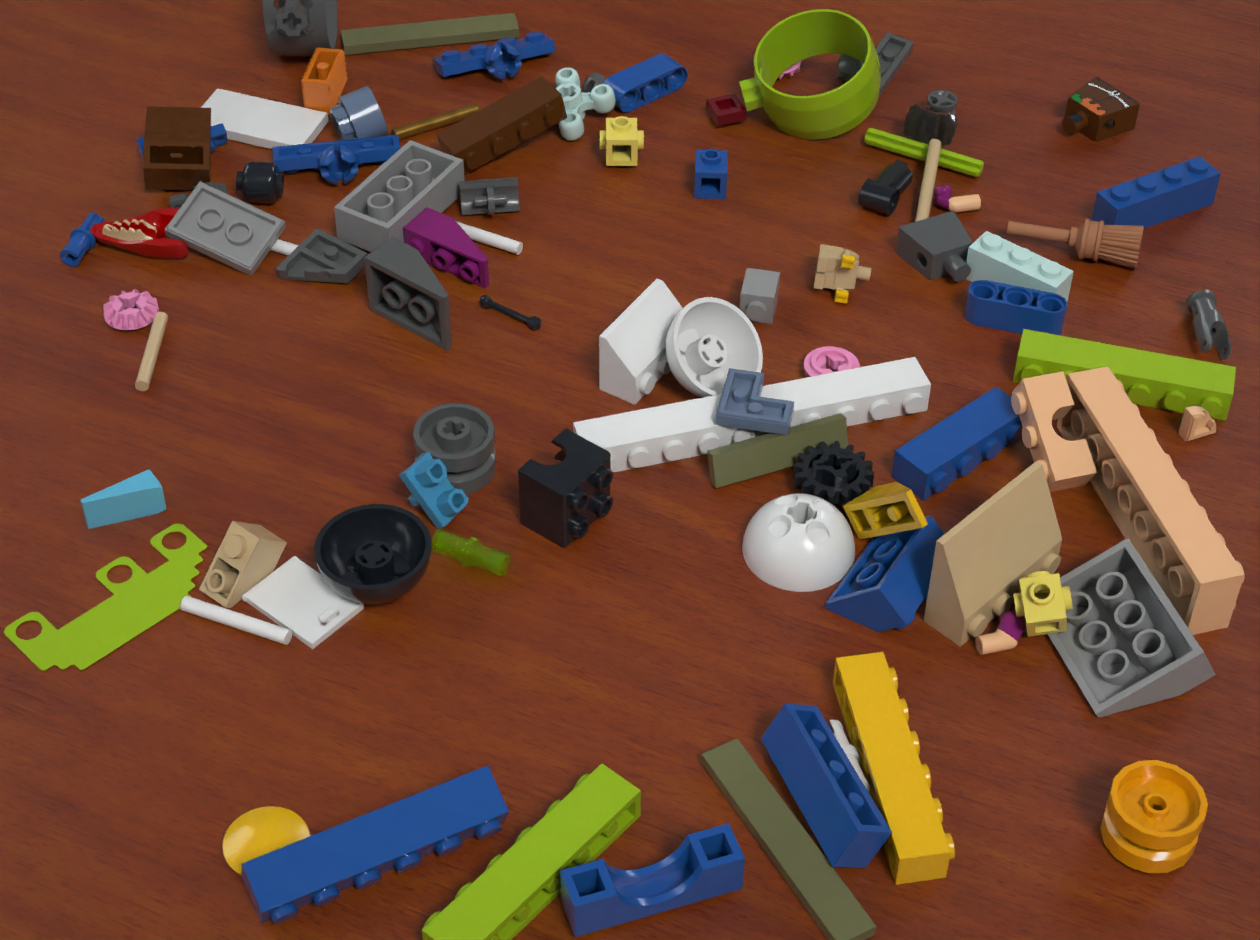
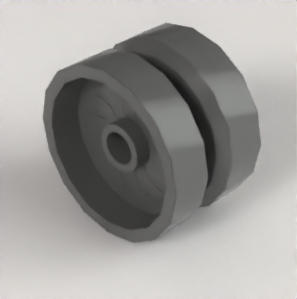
[413,403,496,495]

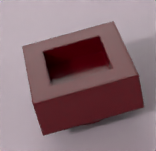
[706,94,746,126]

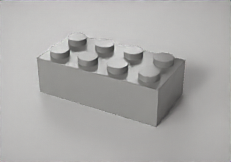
[334,140,465,252]

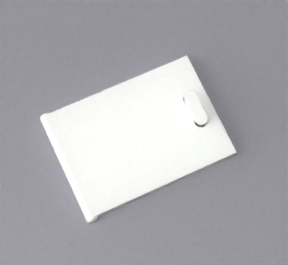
[241,556,364,649]

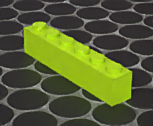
[1013,329,1236,421]
[422,763,641,940]

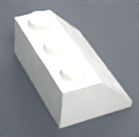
[599,279,683,405]

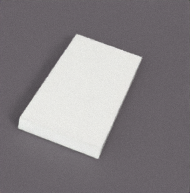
[201,88,329,149]

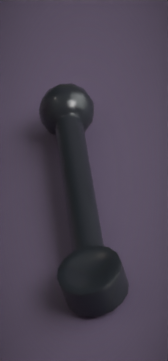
[479,295,541,331]

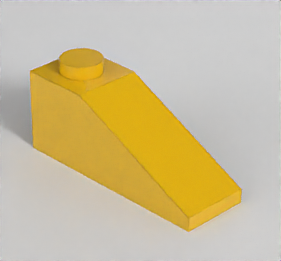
[843,482,928,540]

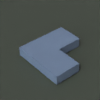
[715,368,794,435]

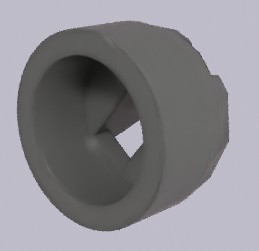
[582,72,606,93]

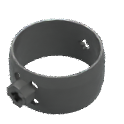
[262,0,338,57]

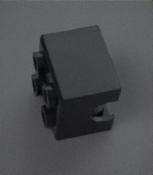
[518,429,613,548]

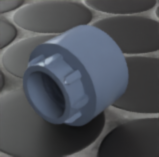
[330,86,388,140]

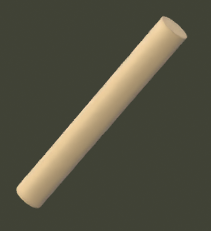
[135,312,168,391]

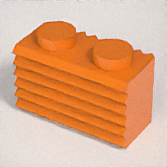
[301,47,348,115]

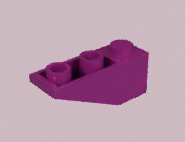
[403,207,489,288]

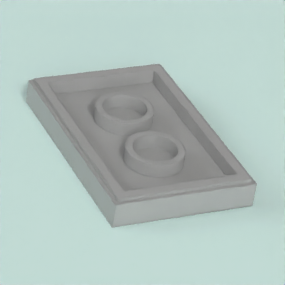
[164,181,286,276]

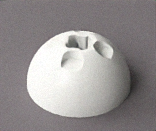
[666,297,763,398]
[742,493,855,592]

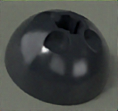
[314,504,432,604]

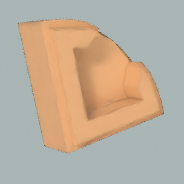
[1178,406,1217,442]

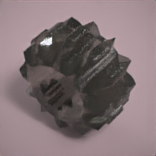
[904,104,957,146]

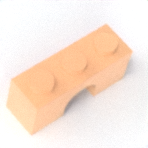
[1011,371,1097,492]

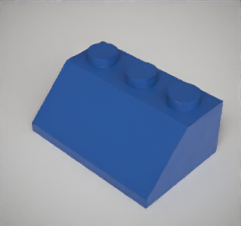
[824,515,944,632]

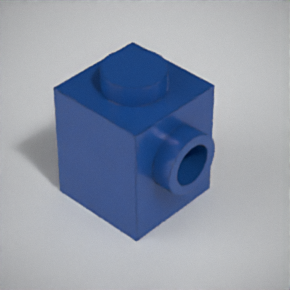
[694,149,728,199]

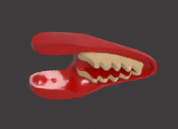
[90,208,189,259]

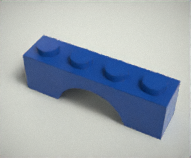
[560,823,745,937]

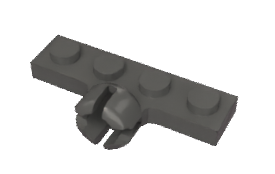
[835,32,914,99]

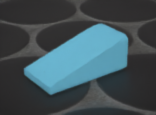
[80,469,167,529]

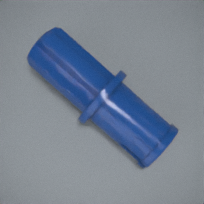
[59,212,105,267]

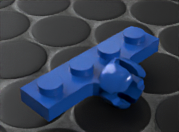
[433,32,555,80]
[272,135,401,185]

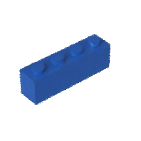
[1091,156,1221,229]
[891,387,1023,501]
[761,704,892,868]

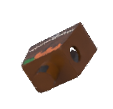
[1062,77,1140,142]

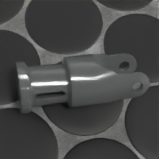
[1186,289,1232,360]

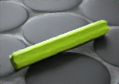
[864,128,984,177]

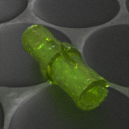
[431,528,511,577]

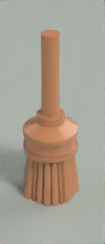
[1006,218,1144,269]

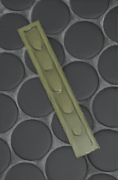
[341,13,519,55]
[701,738,876,940]

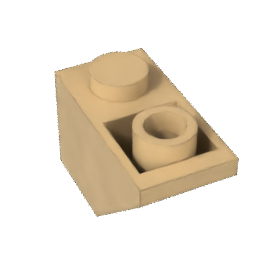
[199,521,287,608]

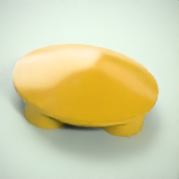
[222,806,310,875]

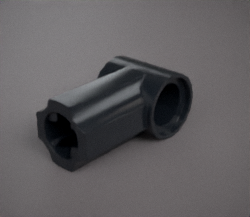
[858,160,913,216]

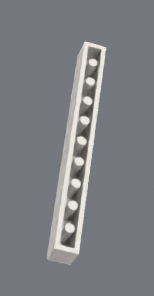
[573,357,931,473]

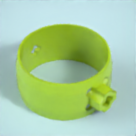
[739,9,881,140]

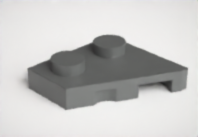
[275,228,367,283]

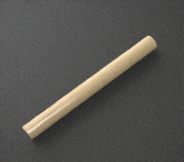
[915,139,941,222]

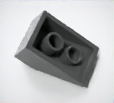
[364,237,452,351]

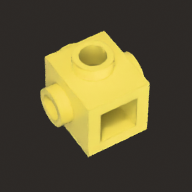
[600,116,644,166]
[1013,571,1073,637]

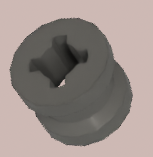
[925,90,958,128]

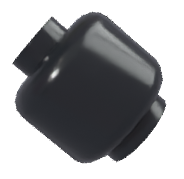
[236,161,284,204]

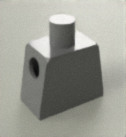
[896,211,973,282]

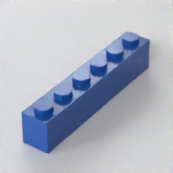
[241,765,509,924]

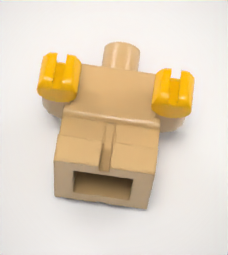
[814,244,871,304]

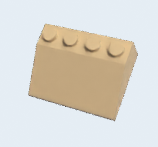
[924,461,1062,647]

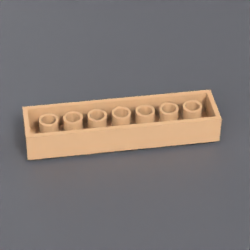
[1057,366,1245,635]

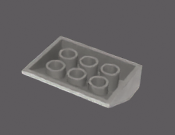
[1048,538,1216,718]

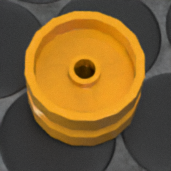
[1100,760,1208,873]

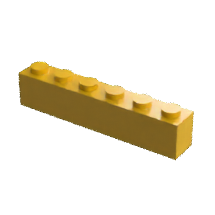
[833,652,955,885]

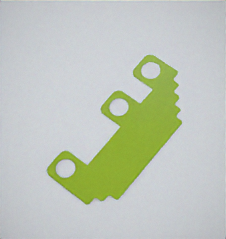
[4,523,207,671]

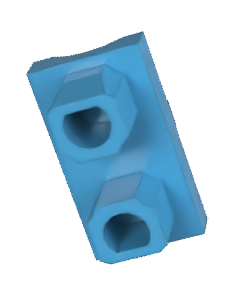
[399,452,469,529]

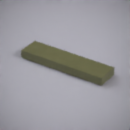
[707,413,848,488]

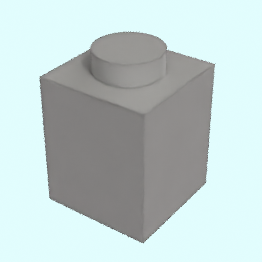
[740,268,780,324]

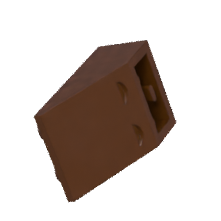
[143,106,211,190]

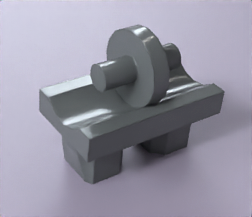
[459,177,520,215]

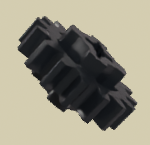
[793,441,874,509]

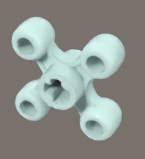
[555,67,616,141]

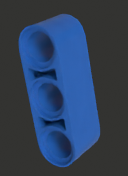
[603,53,688,113]
[964,280,1067,335]

